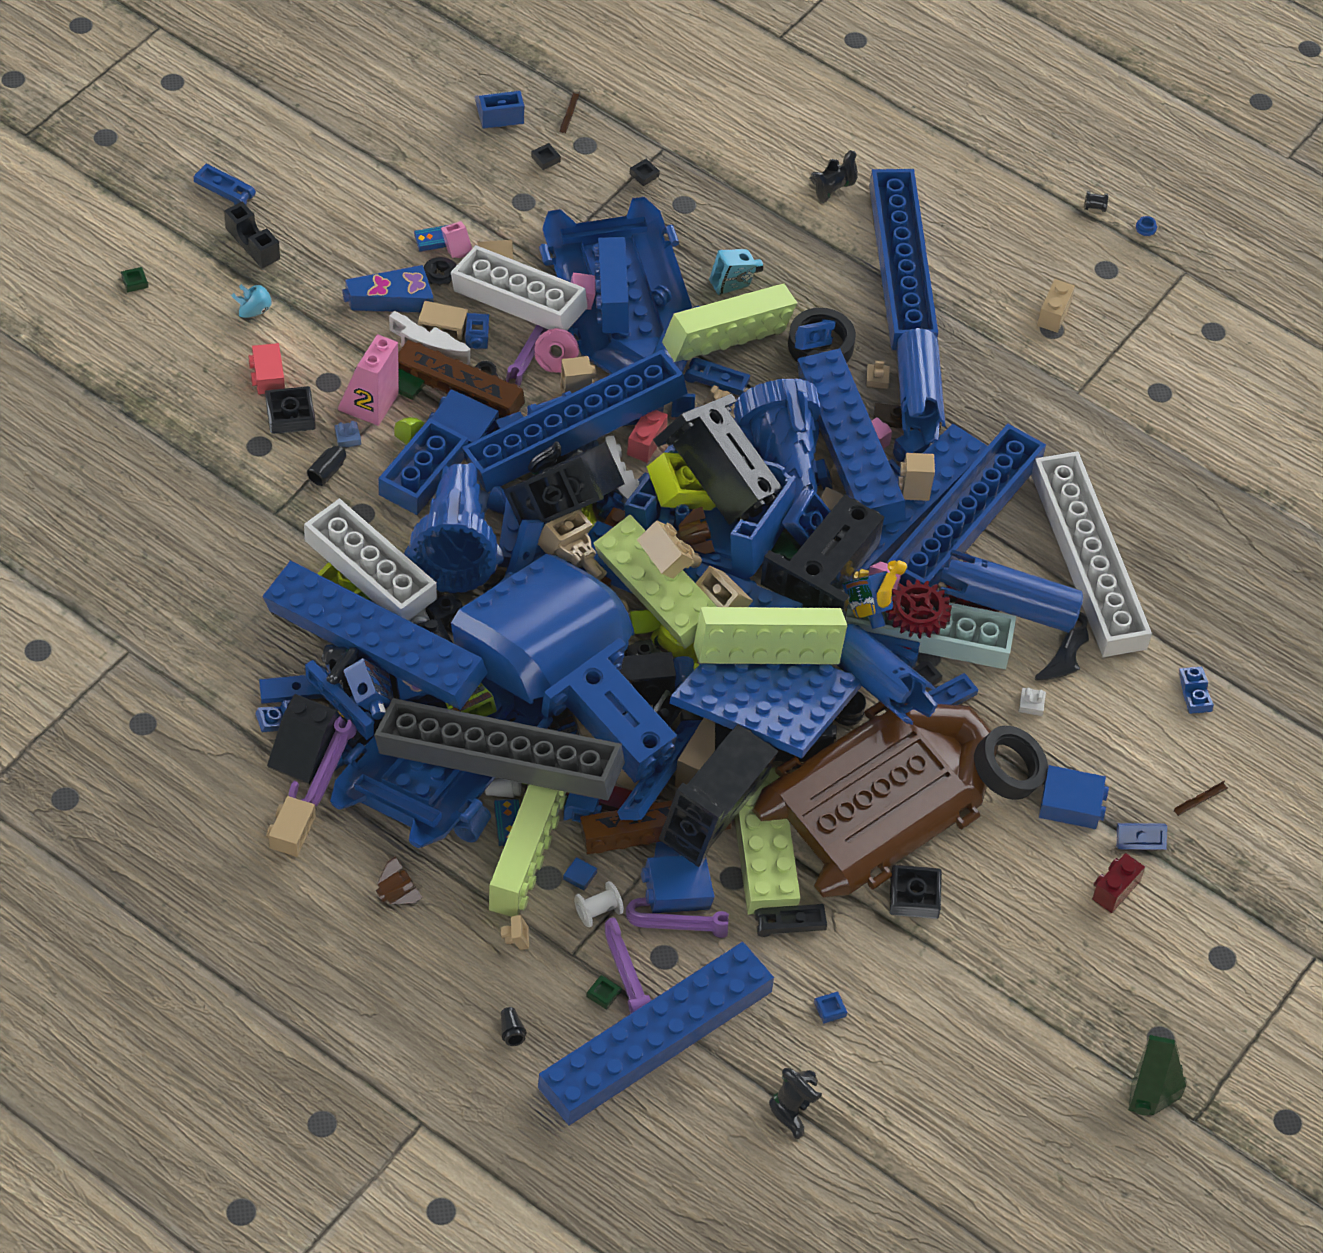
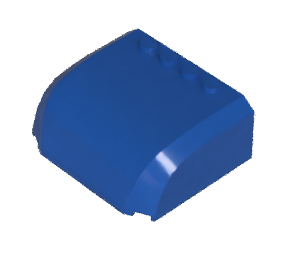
[624,445,796,580]
[451,554,635,704]

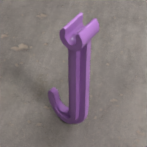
[505,325,549,386]
[288,717,357,807]
[626,897,729,938]
[605,917,651,1014]

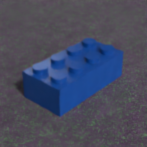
[594,237,629,333]
[378,418,468,515]

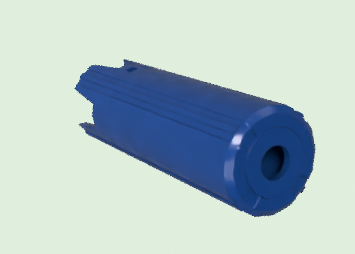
[897,328,946,444]
[939,550,1083,633]
[836,624,938,725]

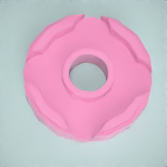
[534,328,579,373]

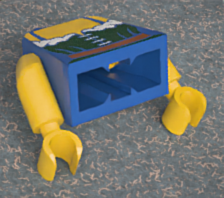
[842,560,907,629]

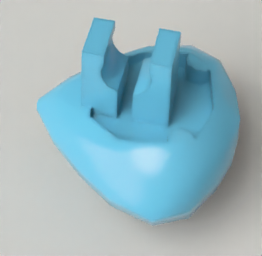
[231,284,272,318]

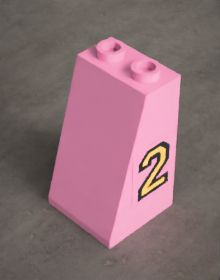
[338,334,399,426]

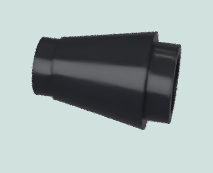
[501,1007,527,1046]

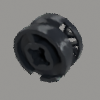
[834,691,866,726]

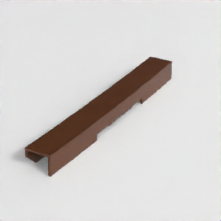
[560,91,580,134]
[1174,780,1228,816]

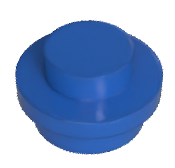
[1136,216,1157,236]

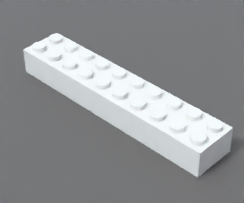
[1031,451,1152,657]

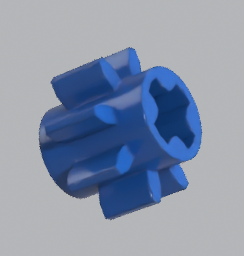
[596,492,625,520]

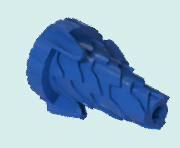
[733,379,821,504]
[404,463,504,593]

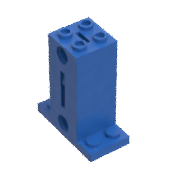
[541,638,677,783]

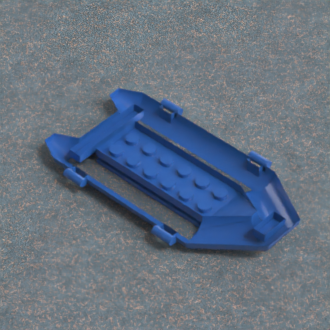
[539,197,700,375]
[330,678,553,848]

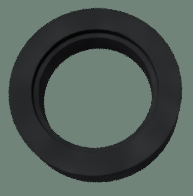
[788,308,856,363]
[974,726,1048,800]

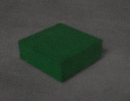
[121,267,149,293]
[586,975,622,1010]

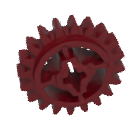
[886,579,952,639]

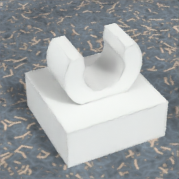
[1019,688,1046,716]

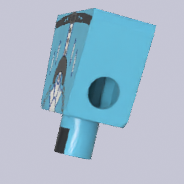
[709,249,763,295]

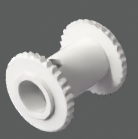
[574,881,624,927]

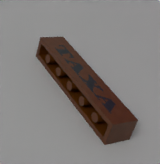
[398,340,525,418]
[580,800,731,855]

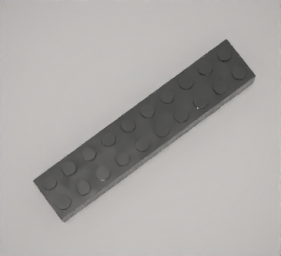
[374,698,625,800]

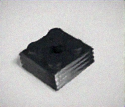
[265,386,316,434]
[889,865,942,919]

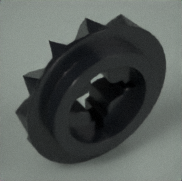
[423,257,457,287]

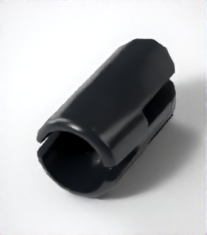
[307,446,346,486]

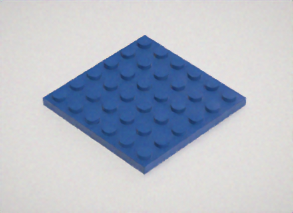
[670,663,861,758]

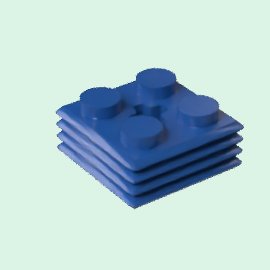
[782,489,831,547]

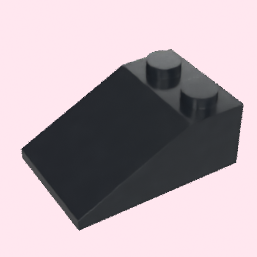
[267,694,340,785]

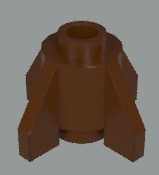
[676,507,715,554]
[376,856,423,904]

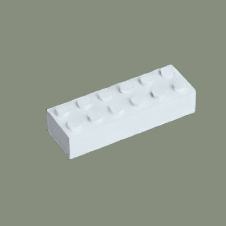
[451,245,588,330]
[304,498,437,621]

